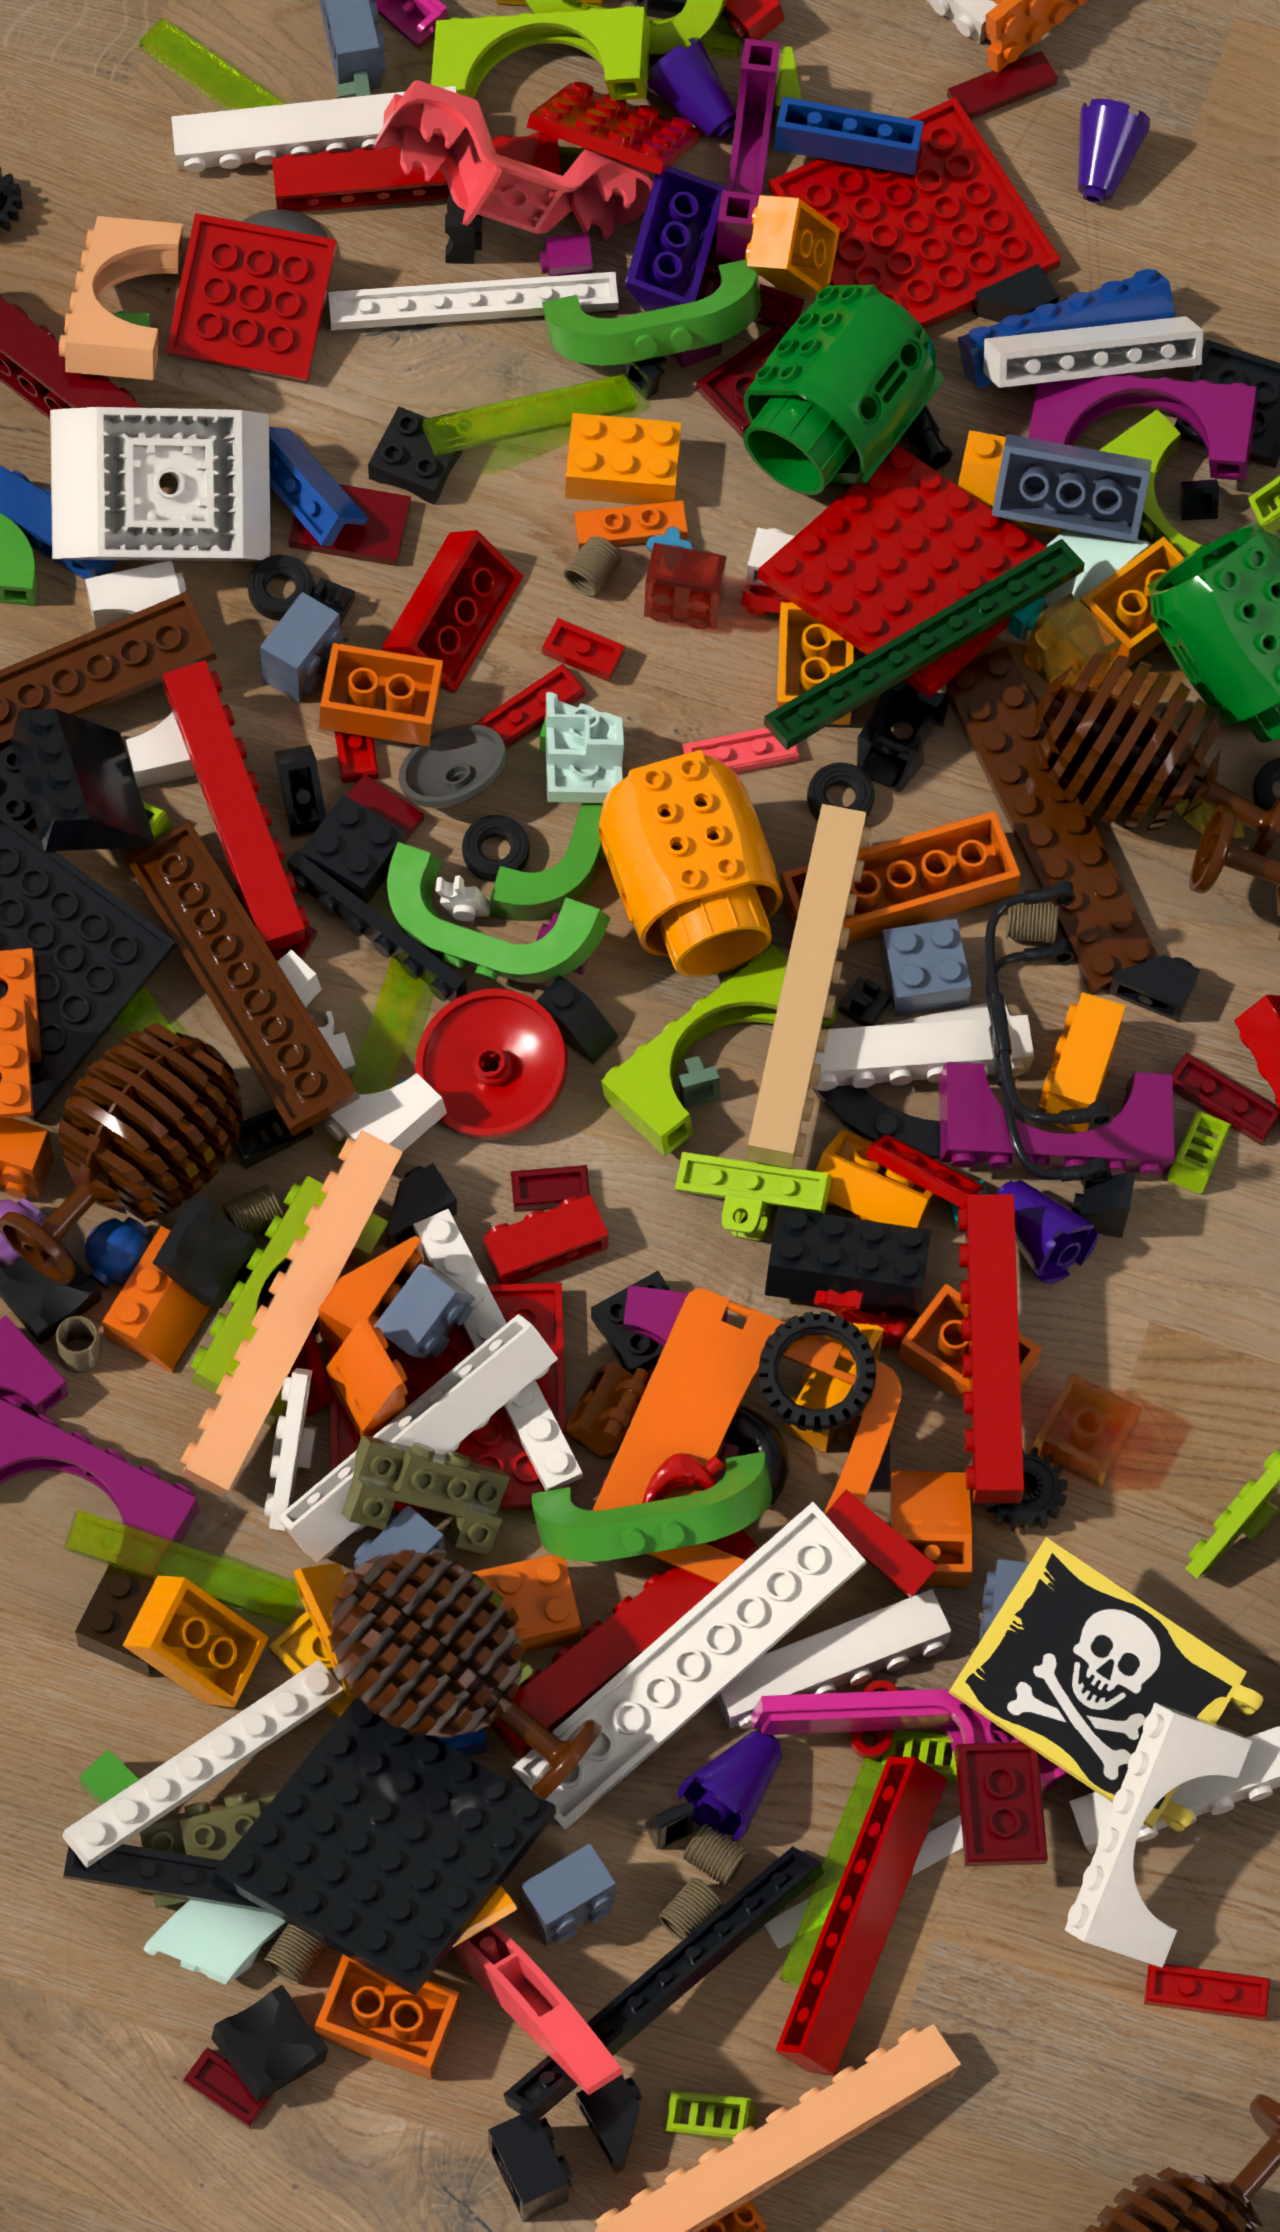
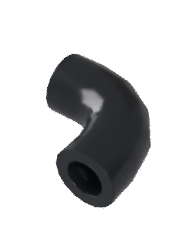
[724,1404,789,1509]

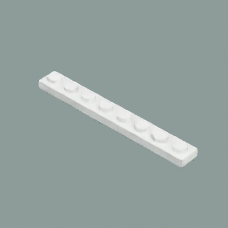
[328,272,619,330]
[413,1209,583,1491]
[62,1660,344,1868]

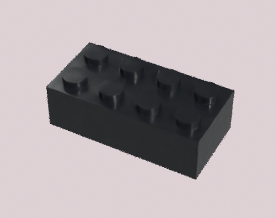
[764,1207,931,1318]

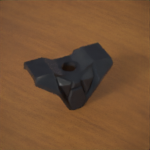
[857,681,949,792]

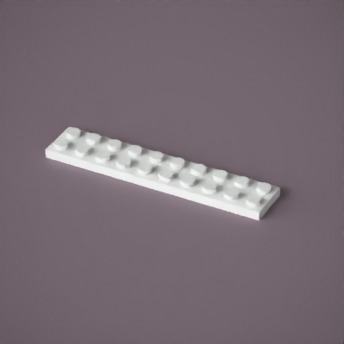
[512,1502,867,1830]

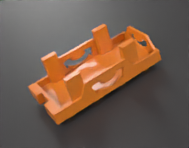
[985,0,1088,73]

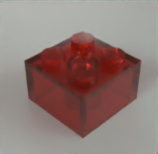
[644,543,727,629]

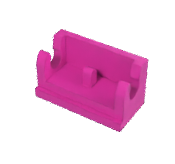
[372,0,447,49]

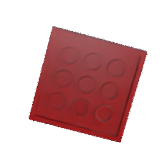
[526,81,701,175]
[165,213,338,382]

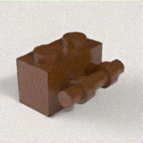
[562,1361,651,1458]

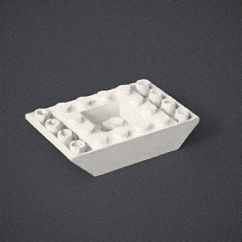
[50,407,270,562]

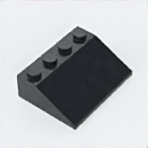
[11,709,155,852]

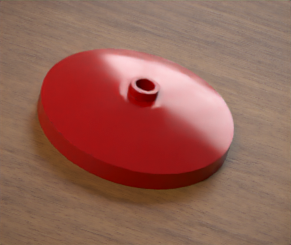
[415,988,568,1140]

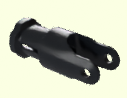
[905,405,953,470]

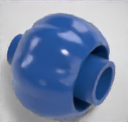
[85,1216,153,1288]

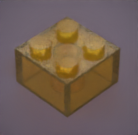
[1021,593,1122,689]

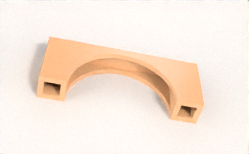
[59,216,183,380]

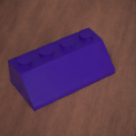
[625,166,727,312]

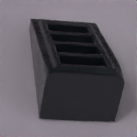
[233,1108,313,1169]
[645,1803,695,1850]

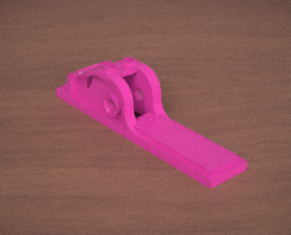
[751,1689,1070,1794]

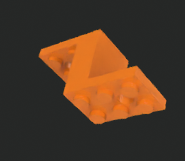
[0,948,42,1119]

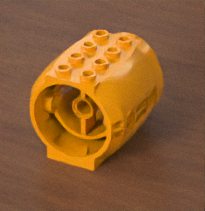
[598,749,783,977]

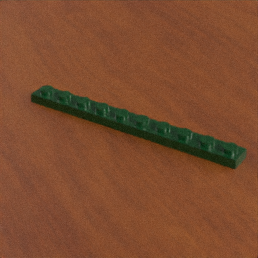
[764,539,1085,750]

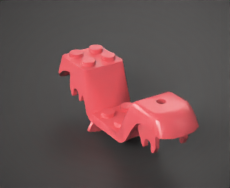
[374,80,653,241]

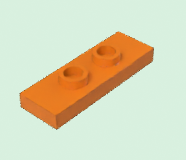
[574,500,688,550]

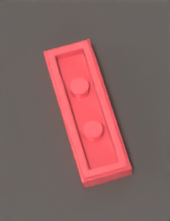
[682,727,799,773]

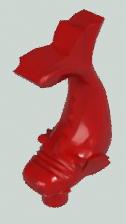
[813,1289,908,1347]
[642,1453,725,1503]

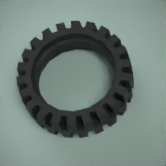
[759,1312,876,1432]

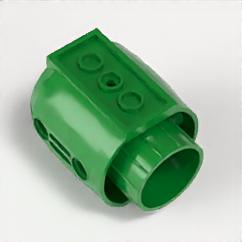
[743,285,945,495]
[1147,524,1280,743]

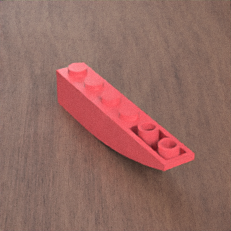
[454,1923,623,2095]

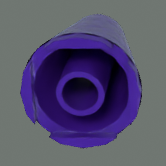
[647,37,736,139]
[1078,99,1150,204]
[997,1180,1098,1284]
[678,1731,782,1841]

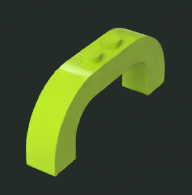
[525,0,727,54]

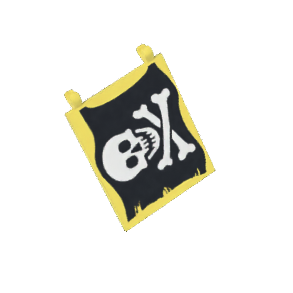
[948,1537,1264,1832]

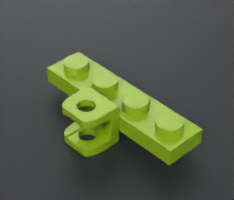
[675,1152,832,1241]
[1185,1448,1280,1579]

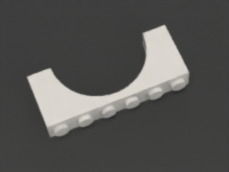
[85,560,196,788]
[225,950,447,1151]
[1065,1703,1252,1968]

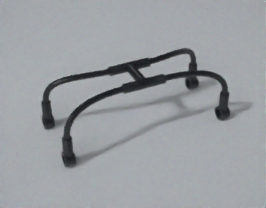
[985,881,1113,1183]

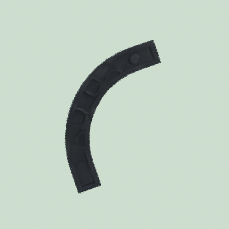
[812,1026,1026,1159]

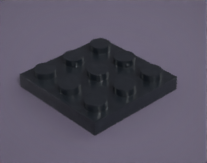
[1174,340,1280,468]

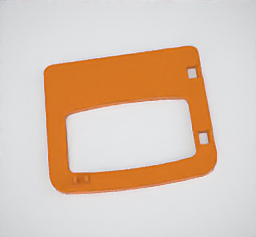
[592,1288,902,1585]

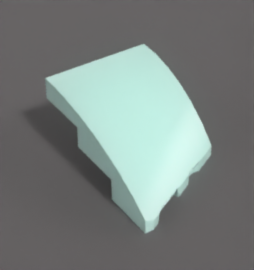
[1044,529,1151,625]
[546,692,624,803]
[143,1900,288,1985]

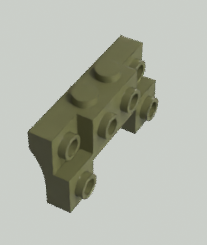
[341,1435,510,1555]
[140,1791,279,1908]

